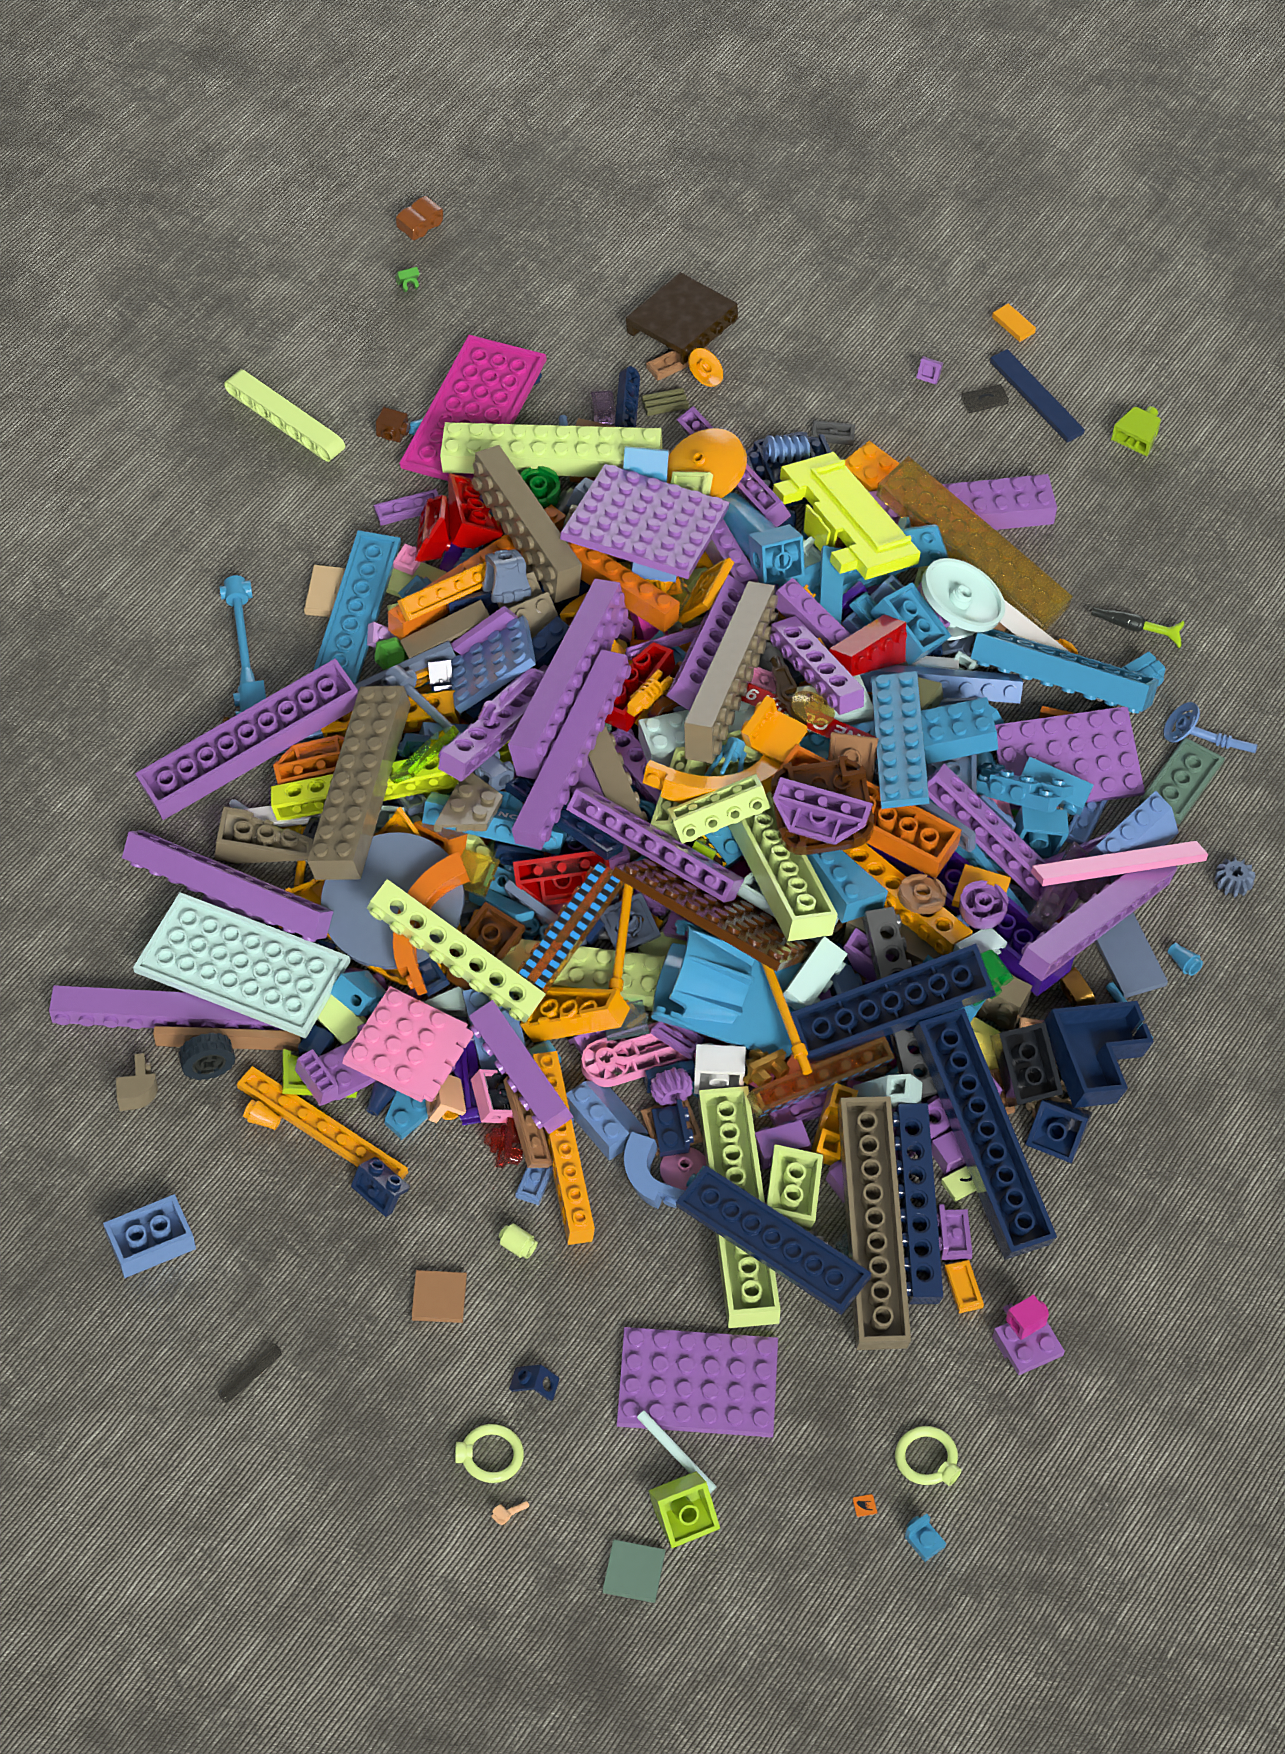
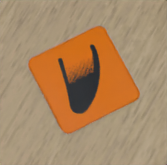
[853,1494,877,1517]

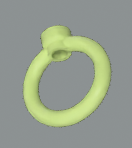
[455,1424,524,1483]
[895,1426,962,1486]

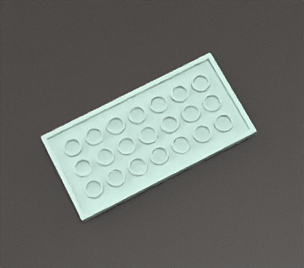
[133,892,350,1038]

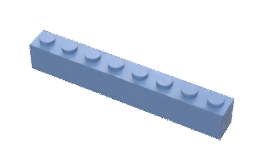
[860,665,1023,703]

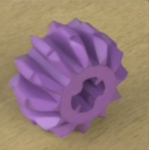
[650,1067,693,1106]

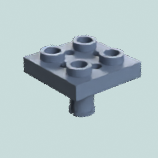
[598,892,661,952]

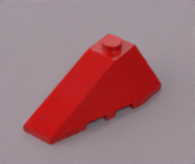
[448,473,503,549]

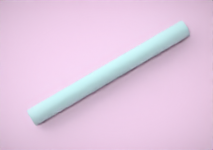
[637,1411,717,1494]

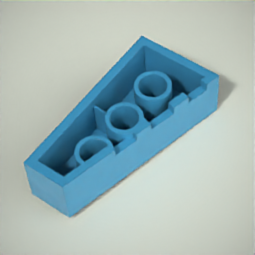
[806,850,888,923]

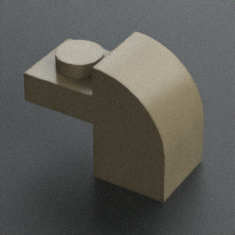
[116,1053,158,1111]

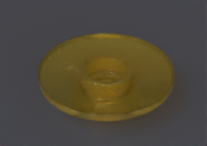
[791,691,835,725]

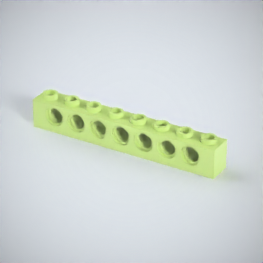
[367,879,546,1023]

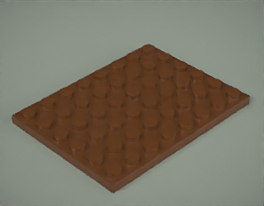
[612,858,817,972]

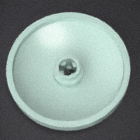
[922,558,1005,632]

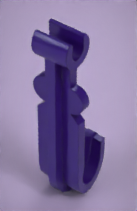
[454,1028,482,1126]

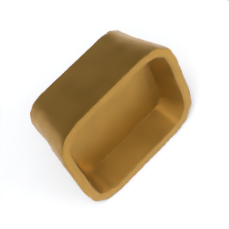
[1060,966,1096,1007]

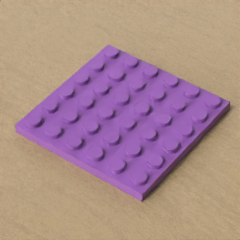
[560,464,730,579]

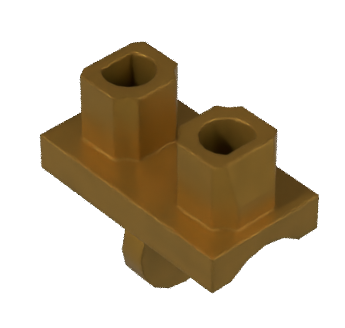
[743,1048,790,1089]

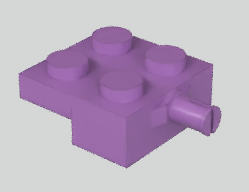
[993,1303,1065,1376]

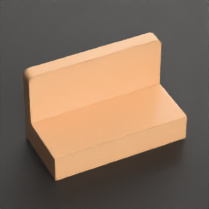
[425,1075,466,1123]

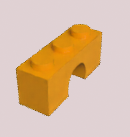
[811,1083,858,1166]

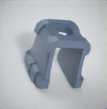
[482,549,531,604]

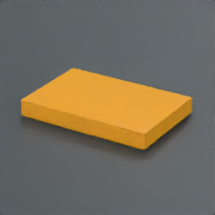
[678,558,735,624]

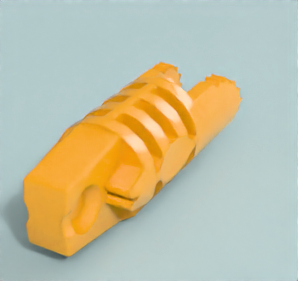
[627,669,674,717]

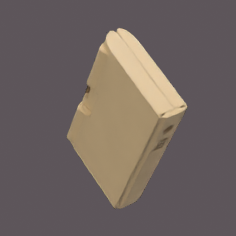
[304,565,345,617]

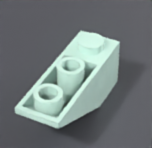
[853,1074,922,1108]

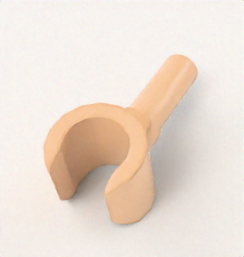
[491,1501,529,1525]

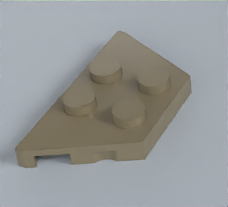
[434,772,503,832]

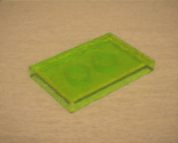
[389,725,459,784]

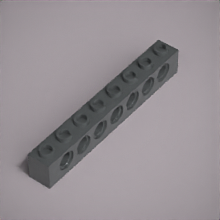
[862,907,937,1100]

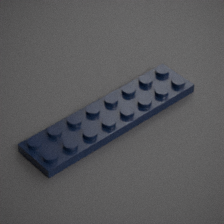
[676,1165,871,1315]

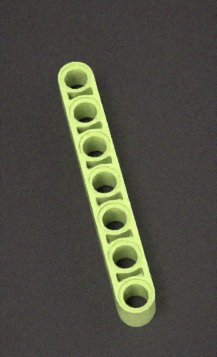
[224,369,345,462]

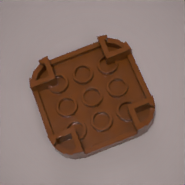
[771,755,874,855]

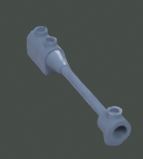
[381,665,515,791]

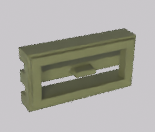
[642,388,689,416]

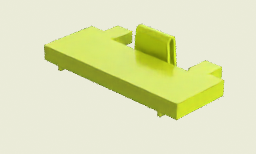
[773,452,921,580]

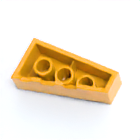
[520,987,630,1043]

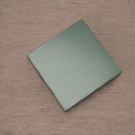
[603,1539,666,1603]

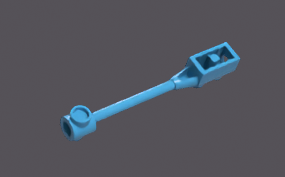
[219,575,266,715]

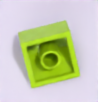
[648,1471,720,1548]

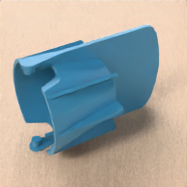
[651,920,802,1058]

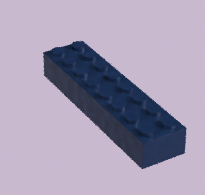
[790,944,996,1064]

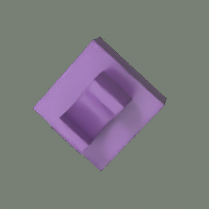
[916,357,943,385]

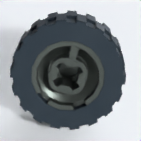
[178,1033,235,1080]

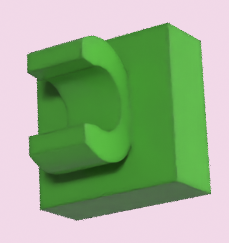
[395,267,420,292]

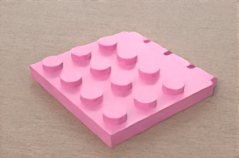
[342,986,474,1102]

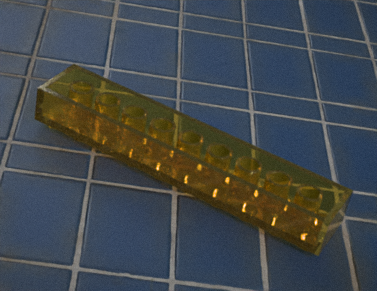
[876,456,1073,631]

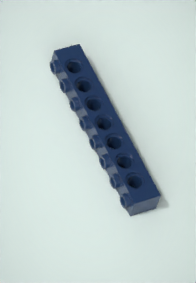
[892,1103,943,1304]

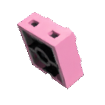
[471,1069,515,1123]

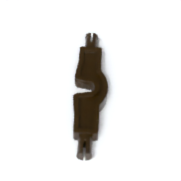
[770,656,809,737]

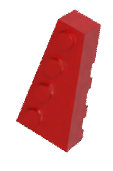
[605,642,675,732]

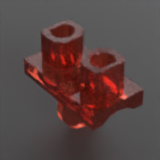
[484,1117,523,1169]

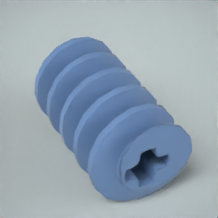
[762,435,810,463]

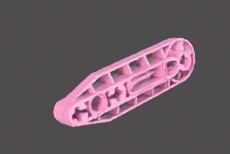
[581,1022,730,1087]

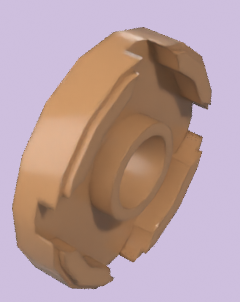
[898,874,947,914]

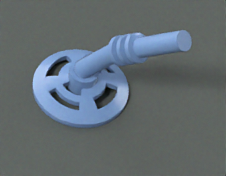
[1164,702,1258,753]

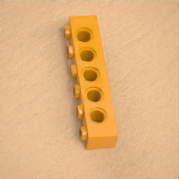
[321,690,461,738]

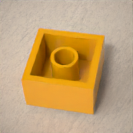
[845,441,901,492]

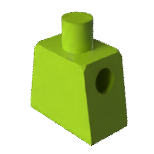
[1111,406,1161,456]

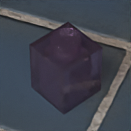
[591,390,615,424]

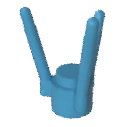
[704,737,747,776]

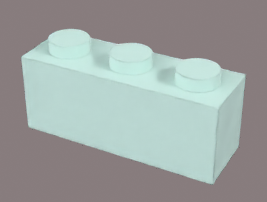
[783,936,847,1010]

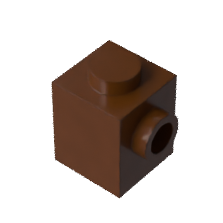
[375,407,410,443]

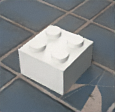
[694,1043,746,1094]

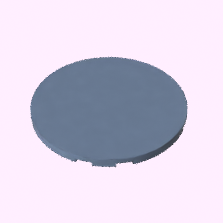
[321,832,465,969]

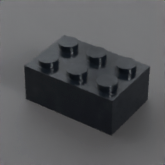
[990,1022,1063,1107]

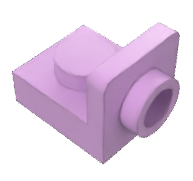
[367,622,400,648]

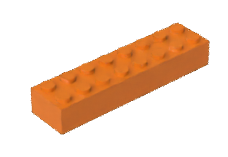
[772,744,962,878]

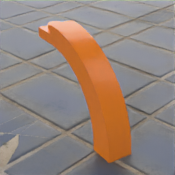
[393,852,470,996]

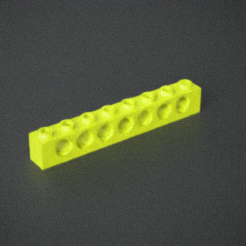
[271,753,459,821]

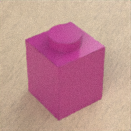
[1006,1294,1049,1340]

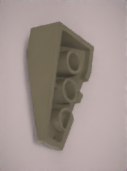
[214,806,313,864]

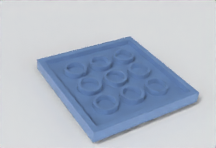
[451,615,536,714]

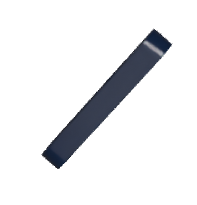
[615,366,640,428]

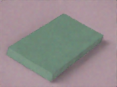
[1139,737,1225,825]

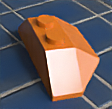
[273,735,345,785]

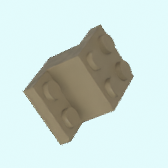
[491,571,558,639]

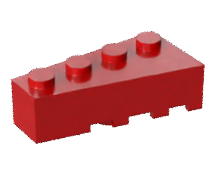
[829,614,907,676]

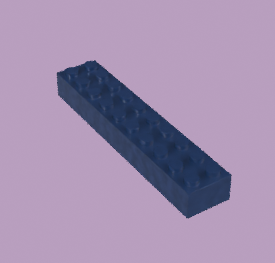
[913,1008,1057,1260]

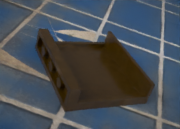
[626,272,738,365]

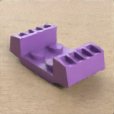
[295,1023,377,1106]

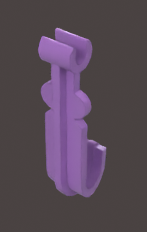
[478,668,544,726]

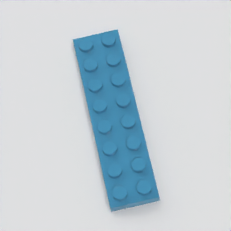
[313,530,401,684]
[871,671,930,809]

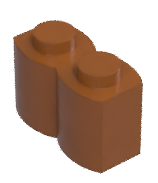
[396,196,443,240]

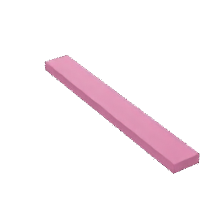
[1031,841,1208,886]

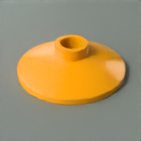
[688,348,723,387]

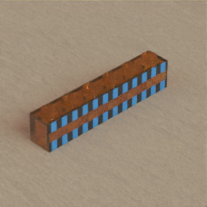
[516,862,624,994]
[747,1036,895,1118]

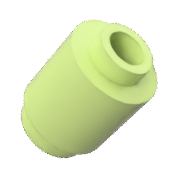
[499,1223,538,1259]

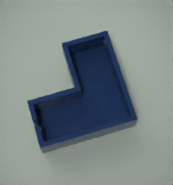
[1043,1001,1154,1108]

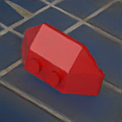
[415,495,452,562]
[513,851,611,906]

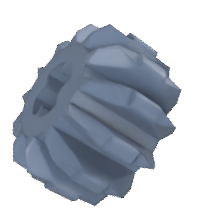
[1214,857,1255,898]

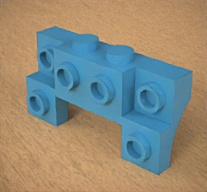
[977,764,1074,812]

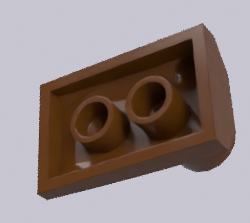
[446,901,526,991]

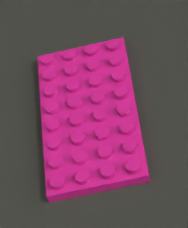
[399,335,547,481]

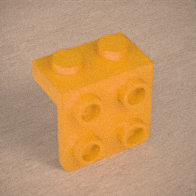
[741,695,807,764]

